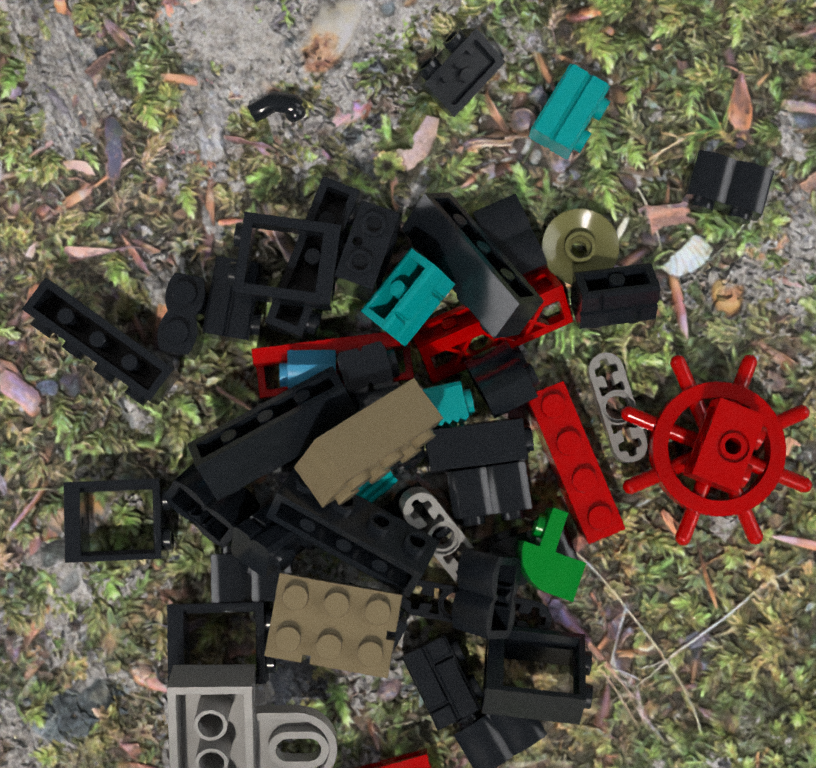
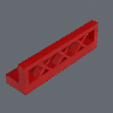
[412,268,574,384]
[251,332,414,399]

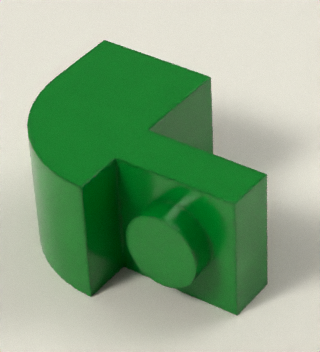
[516,507,586,602]

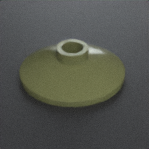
[541,209,619,285]

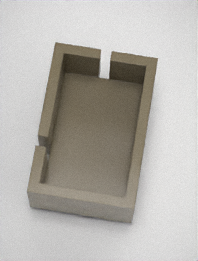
[294,378,443,508]
[264,572,403,679]

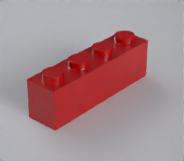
[525,381,626,544]

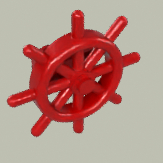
[621,354,812,545]

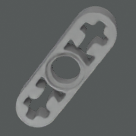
[586,352,648,463]
[399,487,474,582]

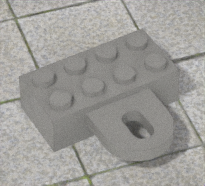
[167,664,338,768]

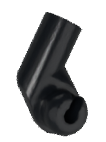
[247,91,306,123]

